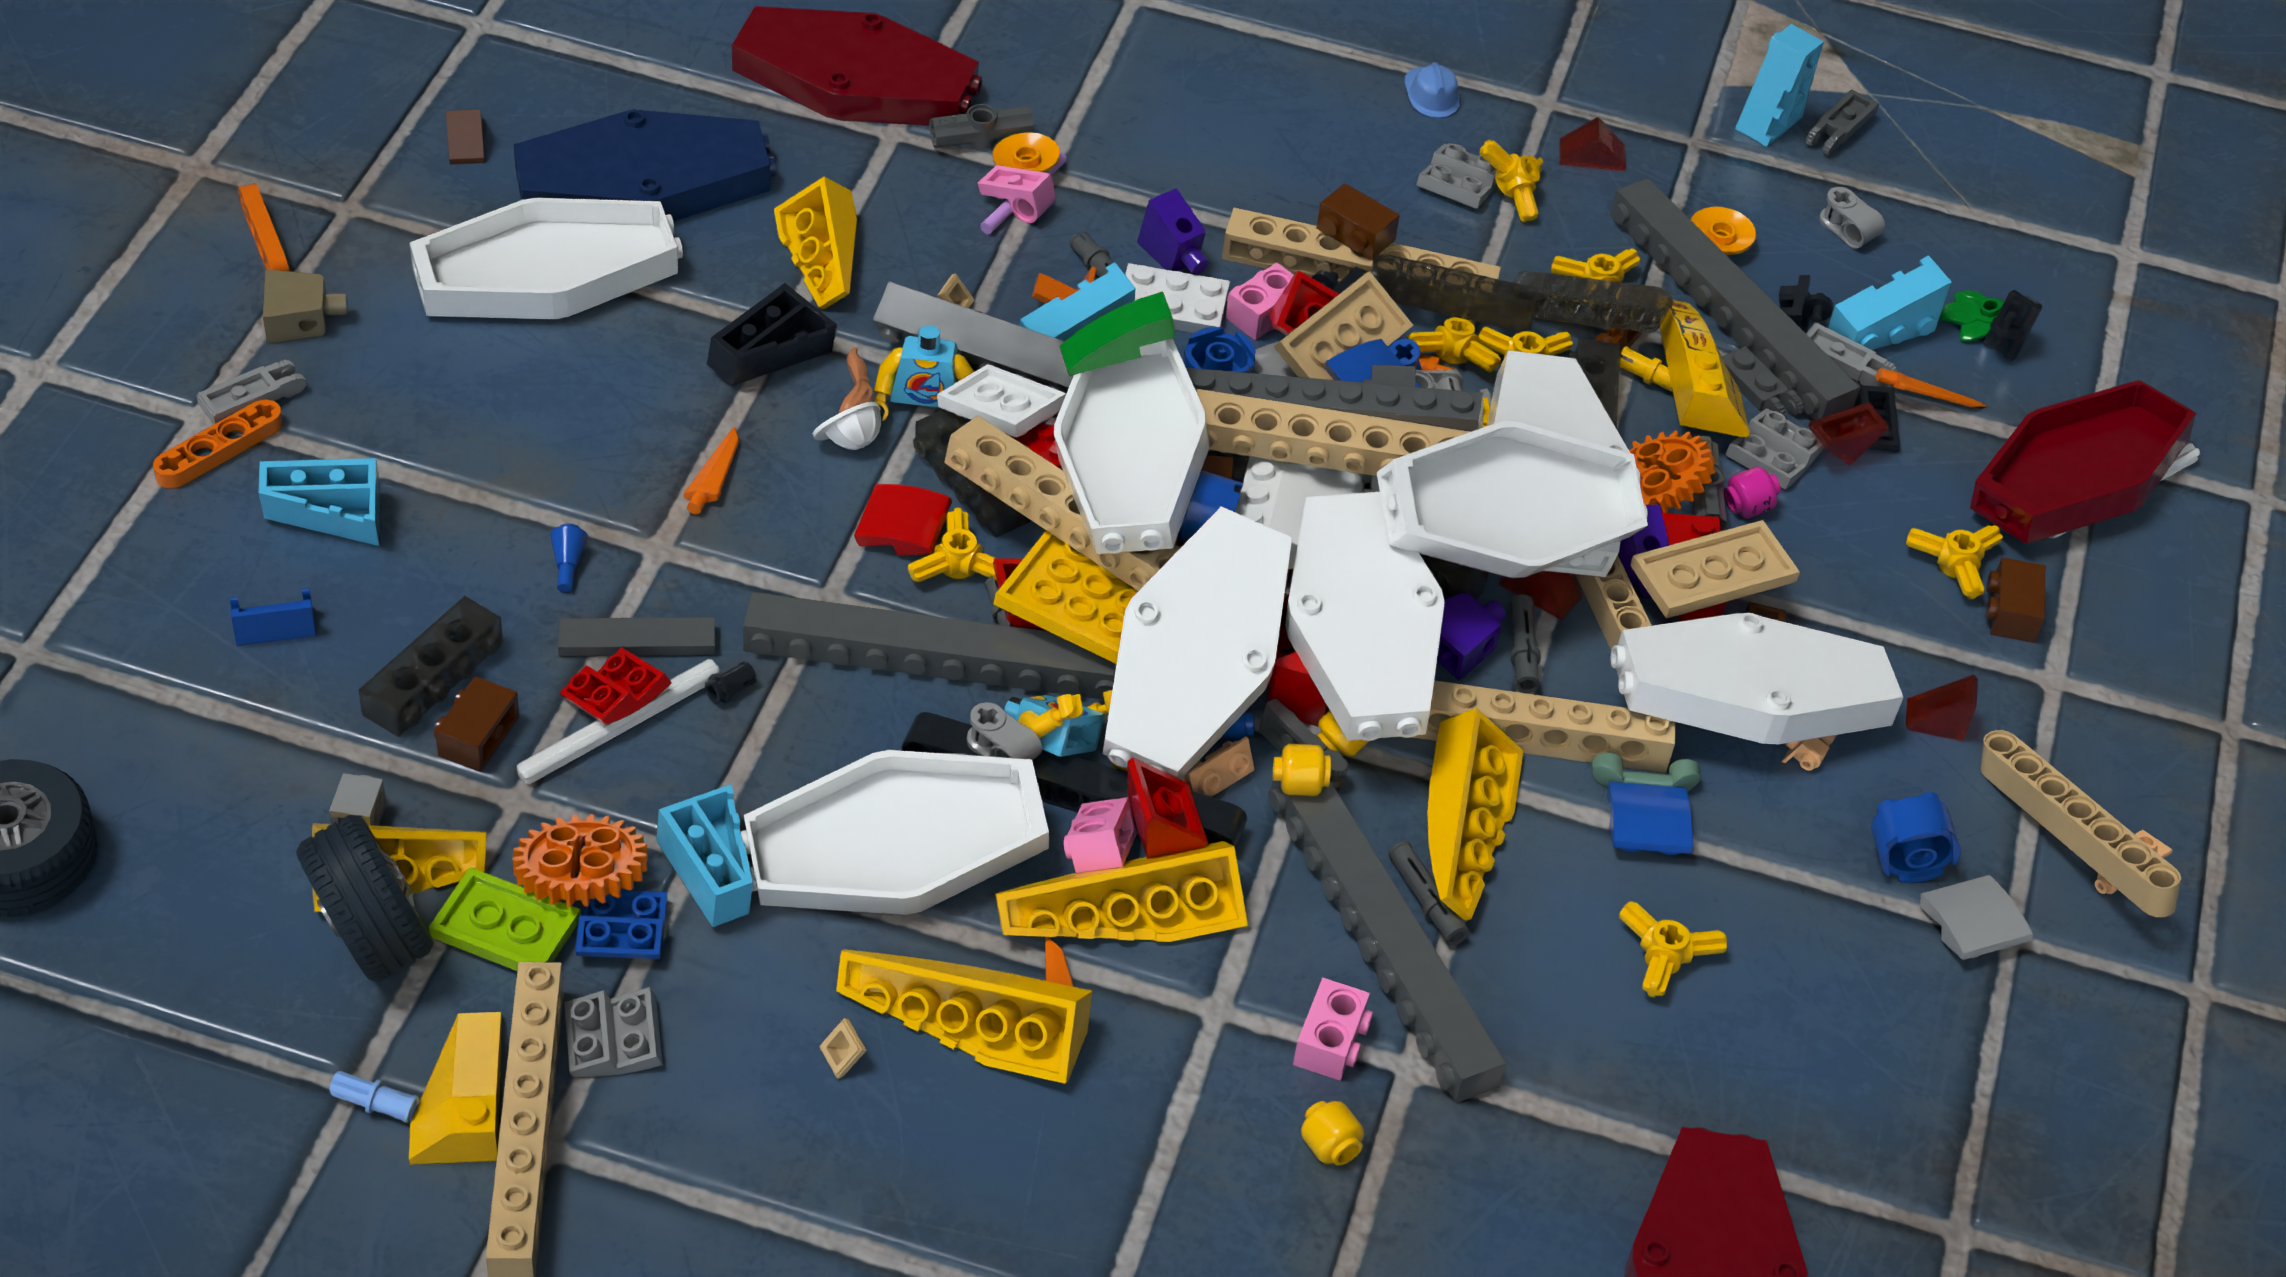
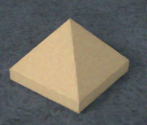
[937,273,975,309]
[819,1018,867,1079]

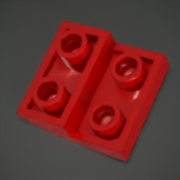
[854,484,952,556]
[560,647,672,725]

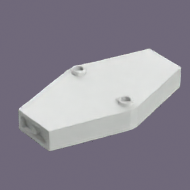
[410,198,683,319]
[1054,338,1209,554]
[1487,350,1630,577]
[1377,421,1648,578]
[1285,492,1445,741]
[1103,506,1292,780]
[1611,613,1904,745]
[740,750,1049,915]

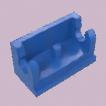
[230,588,316,646]

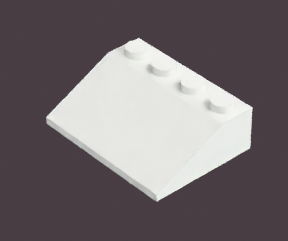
[1236,456,1365,569]

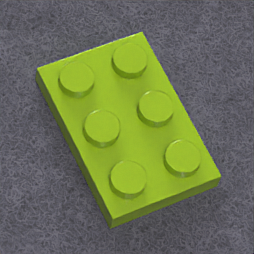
[428,867,581,971]

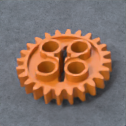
[1629,430,1716,513]
[512,814,648,907]

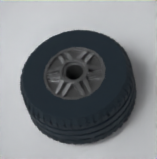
[0,759,98,918]
[296,815,434,981]

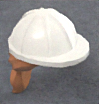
[812,347,881,450]

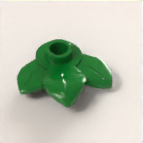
[1939,290,2004,342]

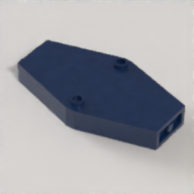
[513,110,776,221]

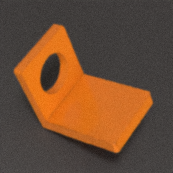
[1032,266,1096,304]

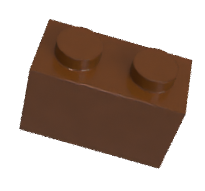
[1316,183,1400,261]
[1985,557,2046,643]
[434,676,519,772]

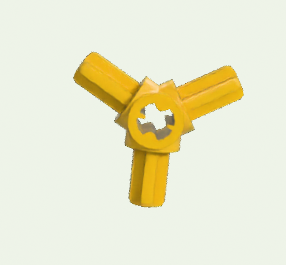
[1479,140,1544,222]
[1551,248,1641,317]
[1406,308,1501,373]
[1479,327,1573,360]
[908,508,997,582]
[1906,525,2003,600]
[1619,901,1727,998]

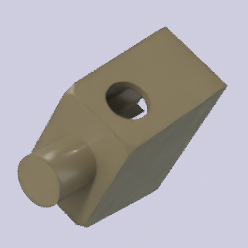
[263,270,348,343]

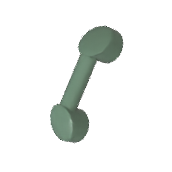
[1592,752,1701,792]

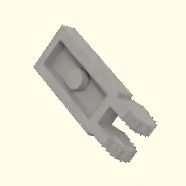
[1806,323,1898,387]
[196,359,307,424]

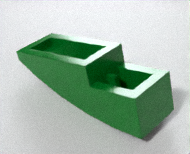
[1060,291,1175,376]

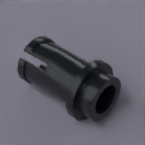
[705,661,757,703]

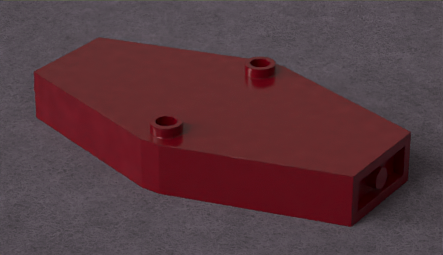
[732,6,983,126]
[1970,380,2196,544]
[1625,1127,1808,1277]

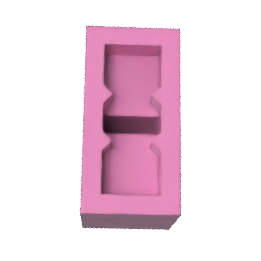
[1225,263,1294,341]
[1064,797,1137,873]
[1293,977,1373,1081]

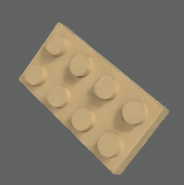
[1274,271,1414,380]
[1630,520,1800,619]

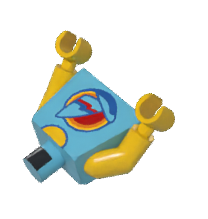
[873,325,974,430]
[1004,690,1113,757]

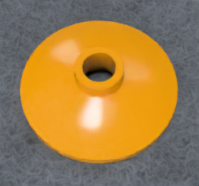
[993,133,1060,173]
[1690,207,1756,255]

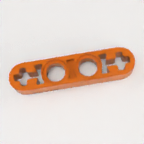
[238,183,289,271]
[153,399,283,489]

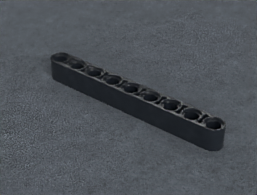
[901,712,1247,850]

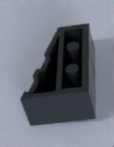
[707,283,837,386]

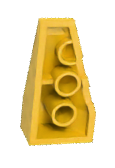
[774,176,857,310]
[312,823,487,912]
[409,1012,502,1165]

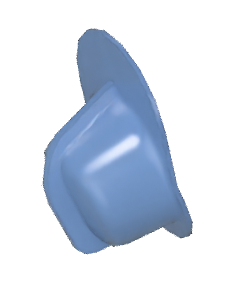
[1405,62,1460,119]

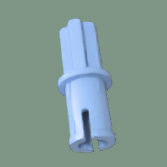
[329,1071,419,1123]

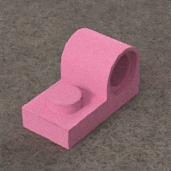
[978,165,1056,223]

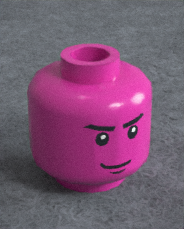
[1724,466,1781,519]

